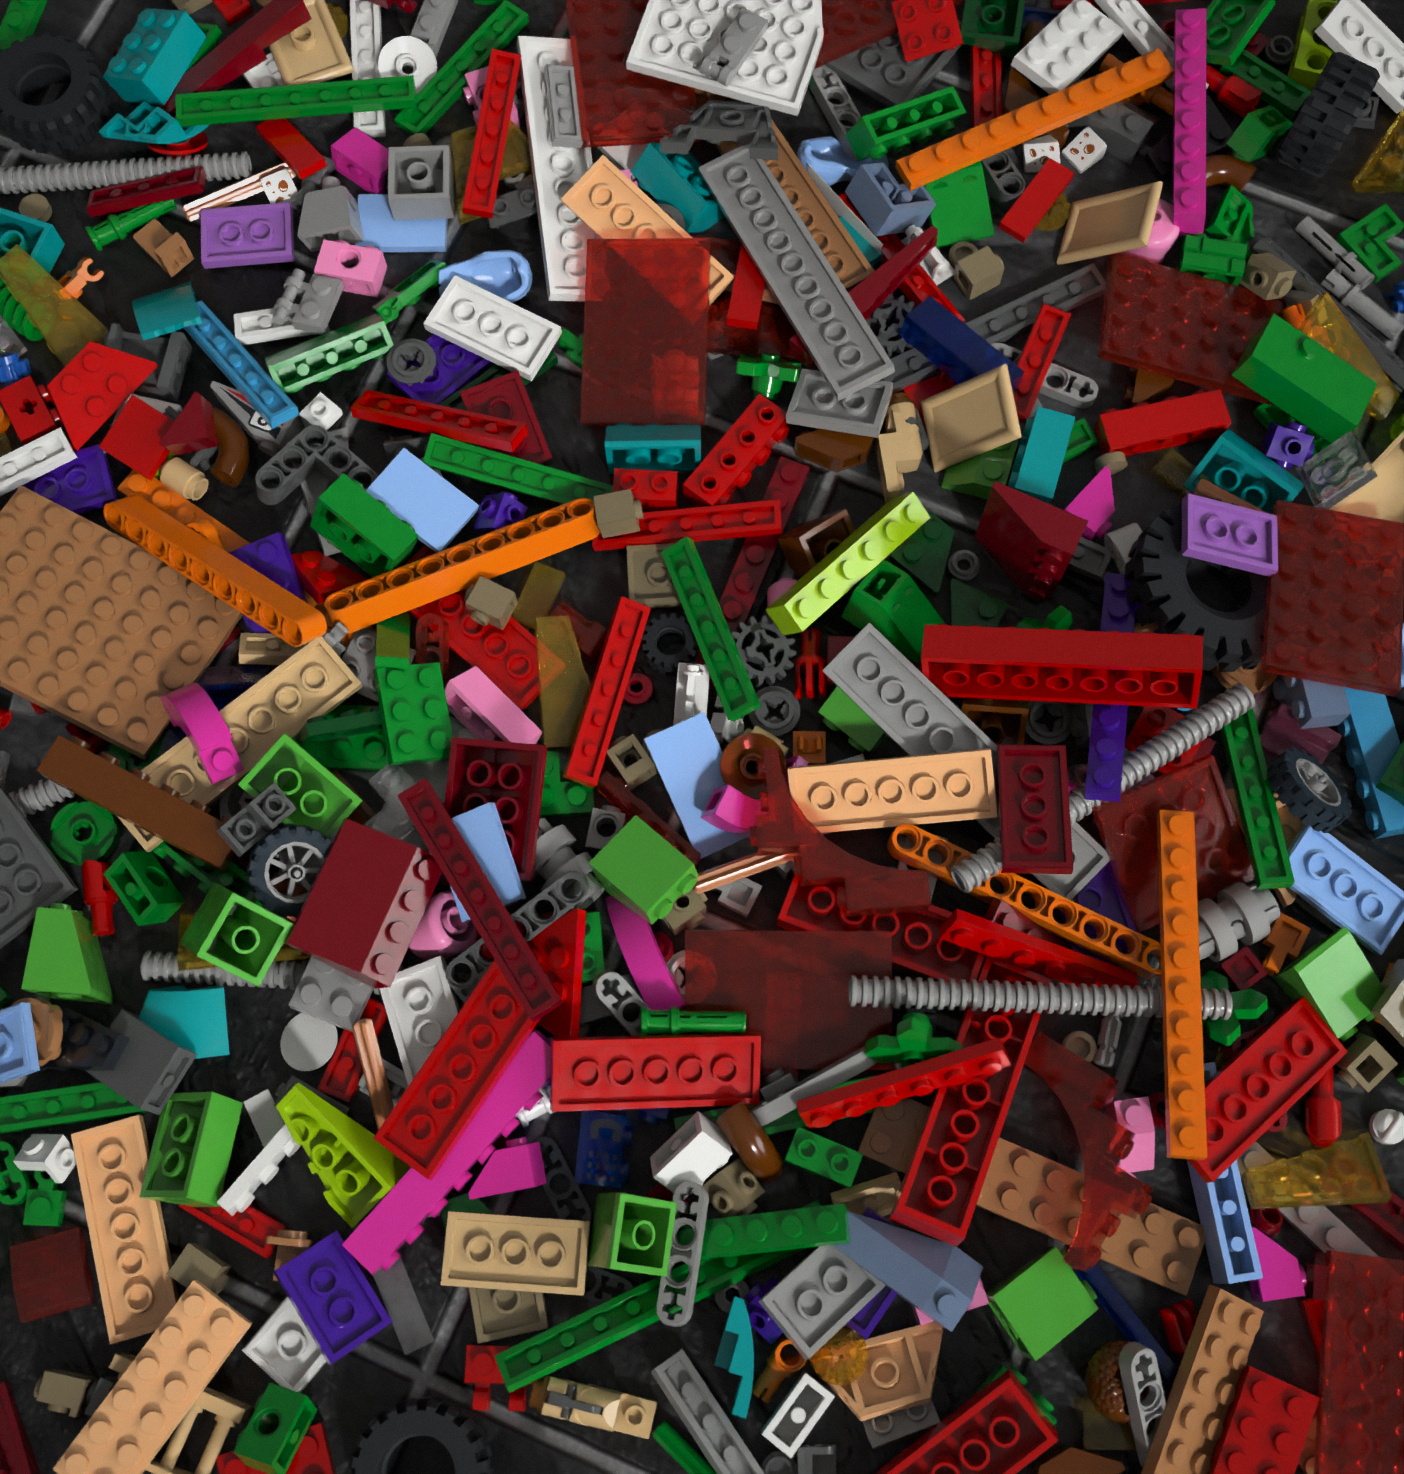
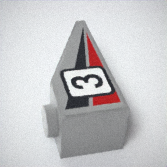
[210,381,303,456]

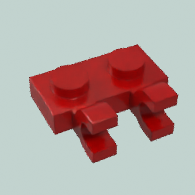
[464,1345,538,1411]

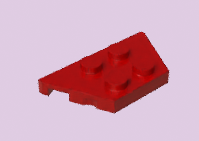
[46,341,159,452]
[527,909,586,1038]

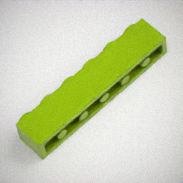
[765,492,931,636]

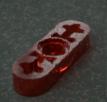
[416,613,449,689]

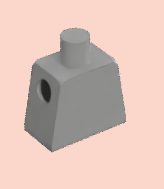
[298,176,364,252]

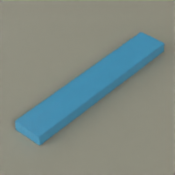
[184,300,299,429]

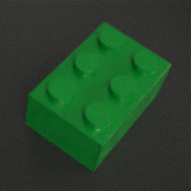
[310,473,419,578]

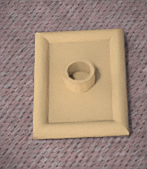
[269,0,355,86]
[1057,181,1163,265]
[921,364,1022,472]

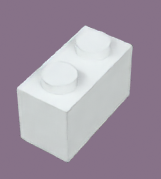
[650,1111,732,1200]
[761,1371,835,1458]

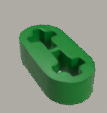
[0,1141,33,1205]

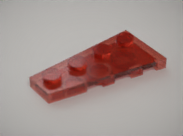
[597,771,701,873]

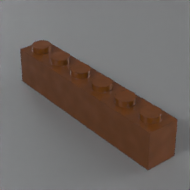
[36,735,236,873]

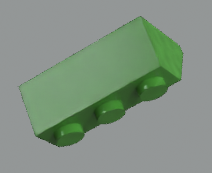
[139,1092,243,1207]

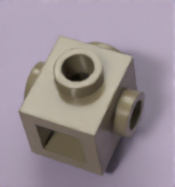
[662,888,708,936]
[703,1157,765,1218]

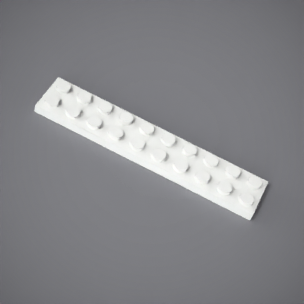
[517,36,611,302]

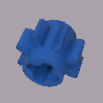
[0,352,32,388]

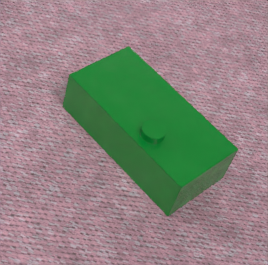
[1231,313,1378,445]

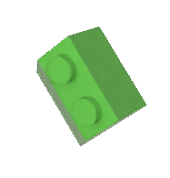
[941,438,1020,499]

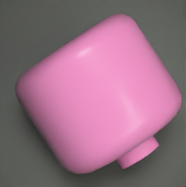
[1119,199,1180,267]
[409,890,478,961]

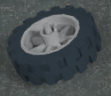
[1267,747,1352,833]
[247,824,332,918]

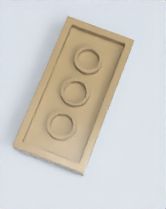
[441,1211,590,1296]

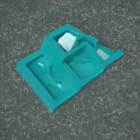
[98,101,209,144]
[132,282,203,341]
[138,985,229,1059]
[714,1296,754,1419]

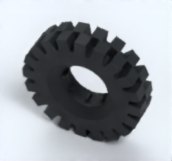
[1124,498,1305,672]

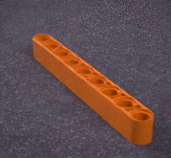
[103,494,327,647]
[324,498,601,634]
[887,824,1161,979]

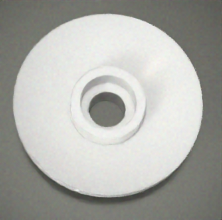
[378,36,437,95]

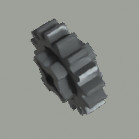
[867,294,923,359]
[731,615,797,687]

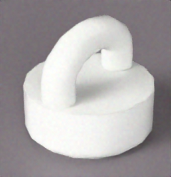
[1369,1109,1404,1145]

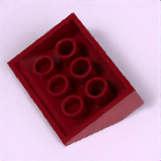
[974,481,1088,602]
[444,737,548,881]
[285,818,442,988]

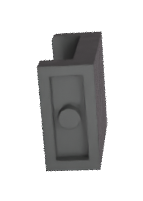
[104,323,192,402]
[87,1009,197,1115]

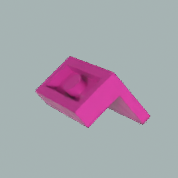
[331,128,389,194]

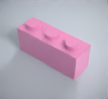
[445,666,542,744]

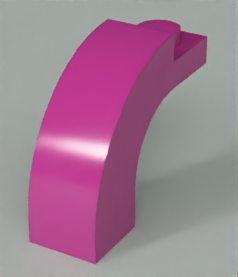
[160,682,245,784]
[700,756,809,833]

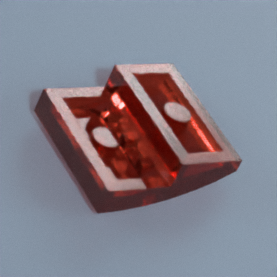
[10,1227,93,1323]

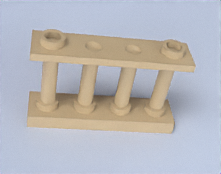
[79,1352,254,1474]

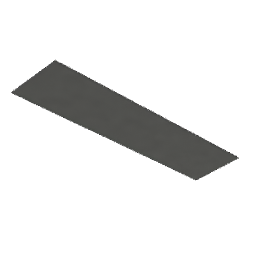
[354,1221,434,1355]

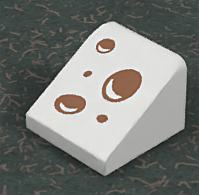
[1061,126,1107,174]
[1022,134,1060,173]
[260,169,298,208]

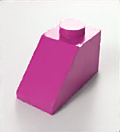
[1064,466,1115,541]
[468,1137,547,1200]
[1249,1227,1307,1302]

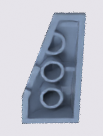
[832,1211,983,1332]

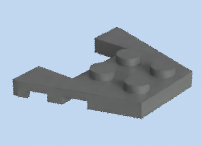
[660,100,778,160]

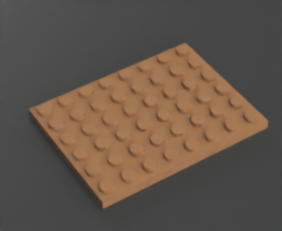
[0,485,243,760]

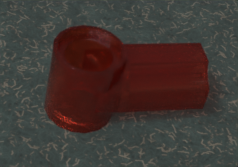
[547,602,608,663]

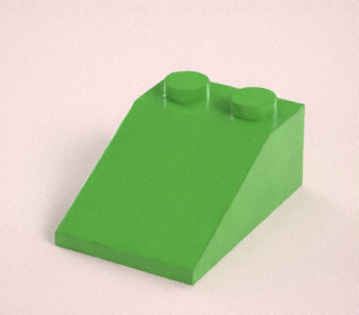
[238,733,363,839]

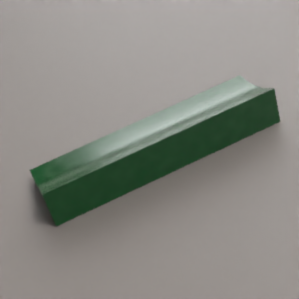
[961,0,1025,60]

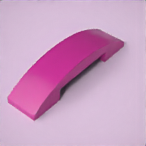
[605,895,686,1010]

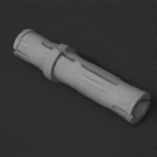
[1295,216,1375,291]
[1320,269,1404,342]

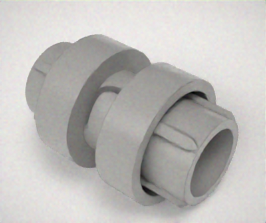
[533,818,605,911]
[1198,882,1280,962]

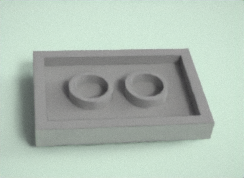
[786,368,893,438]
[758,1245,886,1360]

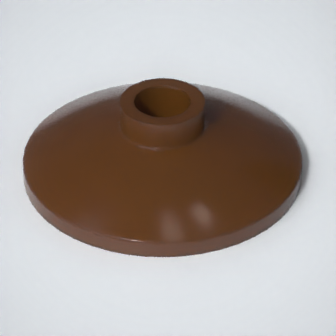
[720,733,786,799]

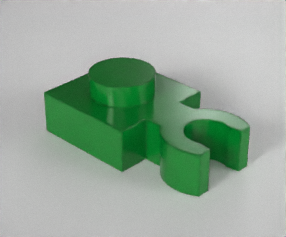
[23,1171,67,1227]

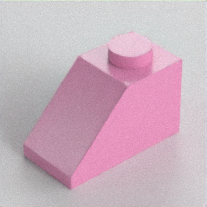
[1105,1097,1155,1174]

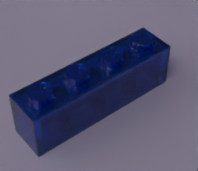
[900,296,1024,393]

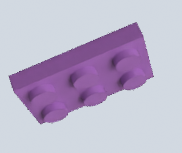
[201,202,294,269]
[1181,493,1278,577]

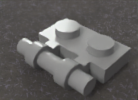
[272,269,344,335]

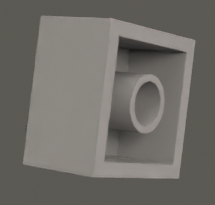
[388,145,454,220]

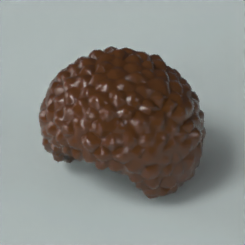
[1085,1340,1162,1424]

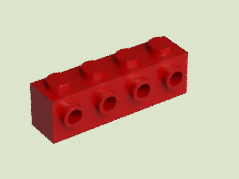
[1094,389,1232,457]
[683,393,790,507]

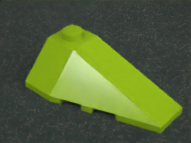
[276,1082,410,1229]

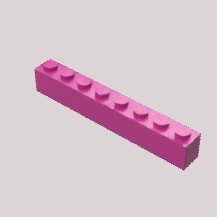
[1172,8,1207,236]
[342,1031,551,1274]

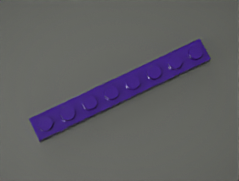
[1085,573,1137,802]

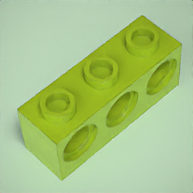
[1288,0,1338,91]

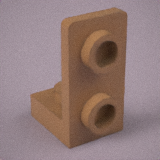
[133,219,194,277]
[266,1229,317,1281]

